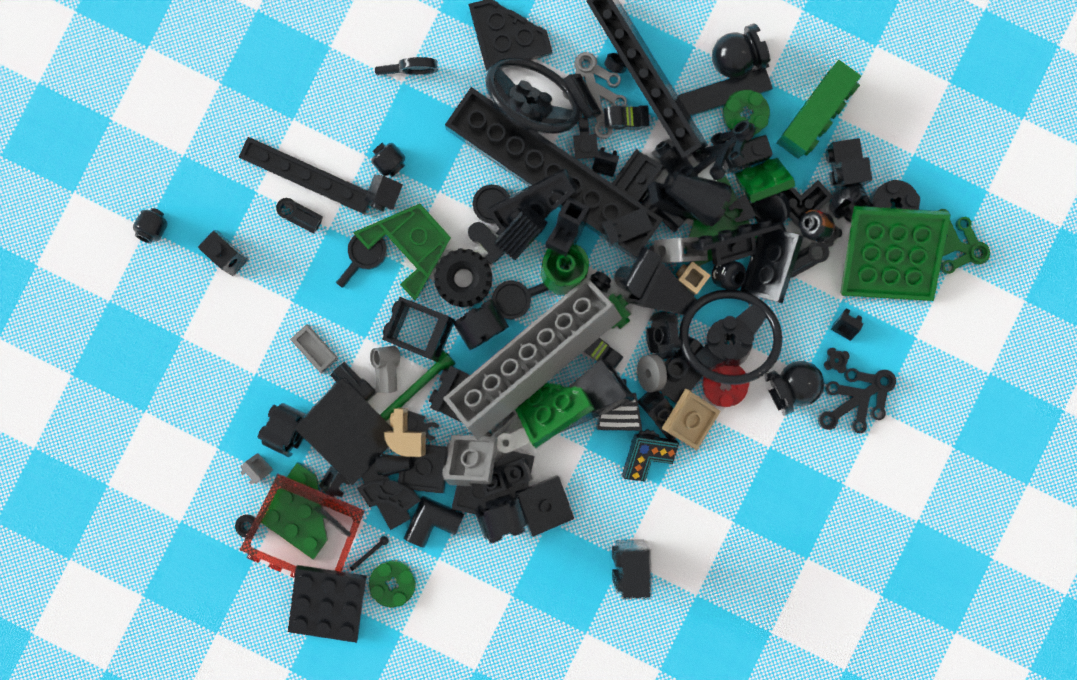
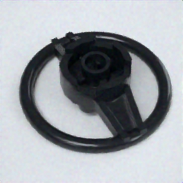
[485,58,581,134]
[679,289,783,385]

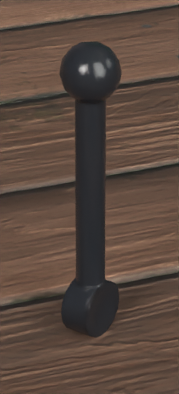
[350,536,389,571]

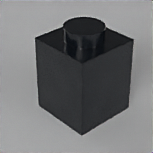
[365,174,403,212]

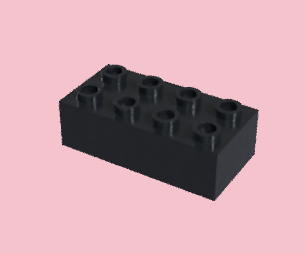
[612,539,652,599]

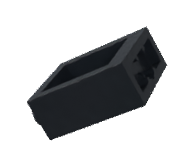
[382,297,456,362]

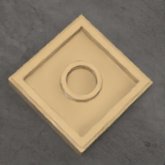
[662,389,721,450]

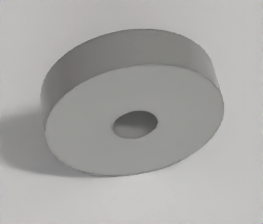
[637,354,667,392]

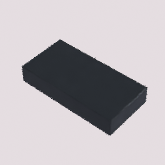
[564,74,602,119]

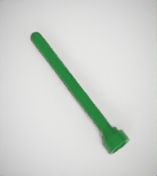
[380,350,456,421]

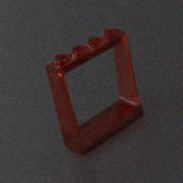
[239,474,365,578]

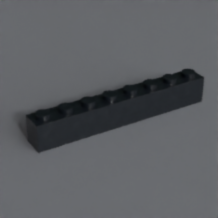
[586,0,708,159]

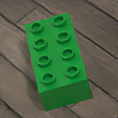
[776,59,861,159]

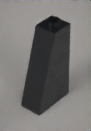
[560,359,636,433]

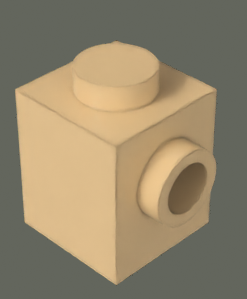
[675,261,711,296]

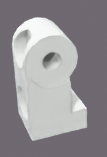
[497,427,531,453]

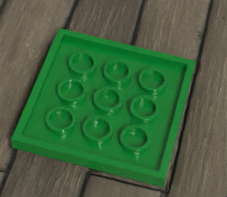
[840,206,951,301]

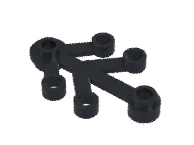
[679,120,756,180]
[818,368,896,433]

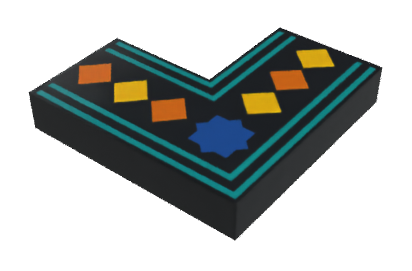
[622,434,679,482]

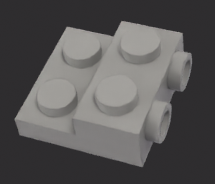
[443,435,498,486]

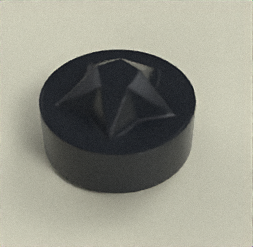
[604,53,627,73]

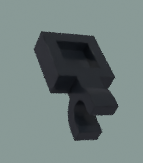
[573,118,598,159]

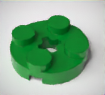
[722,90,770,135]
[369,560,416,608]

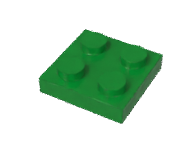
[735,158,795,203]

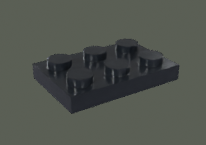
[740,230,804,304]

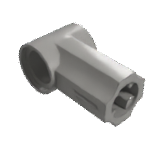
[370,346,401,393]

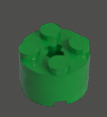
[541,244,589,296]

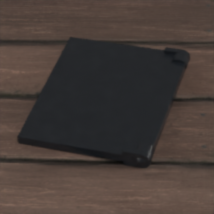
[293,377,394,486]

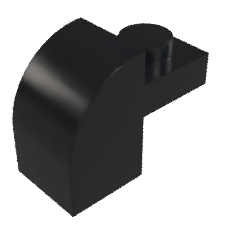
[545,197,590,257]

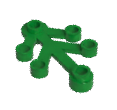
[938,209,990,274]

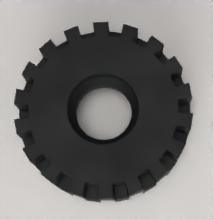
[434,248,493,307]

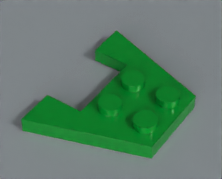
[353,204,451,301]

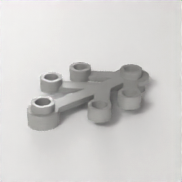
[563,52,627,139]

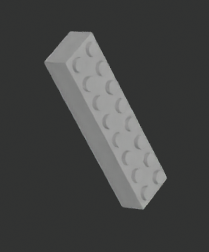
[443,277,622,440]

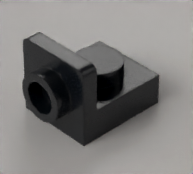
[651,139,691,174]

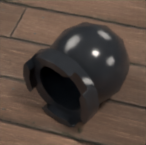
[712,23,771,79]
[764,360,825,416]

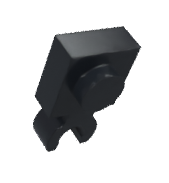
[408,410,439,440]

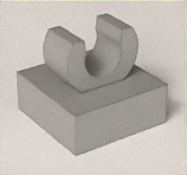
[240,453,273,485]

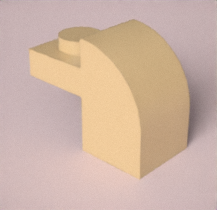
[384,408,426,457]

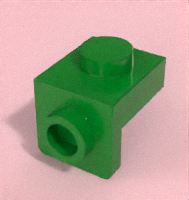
[607,293,632,329]

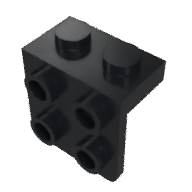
[429,366,470,422]

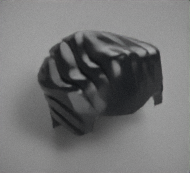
[829,185,873,222]

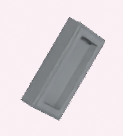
[290,324,338,374]

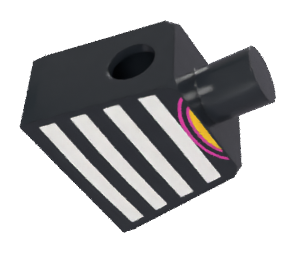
[597,379,642,431]

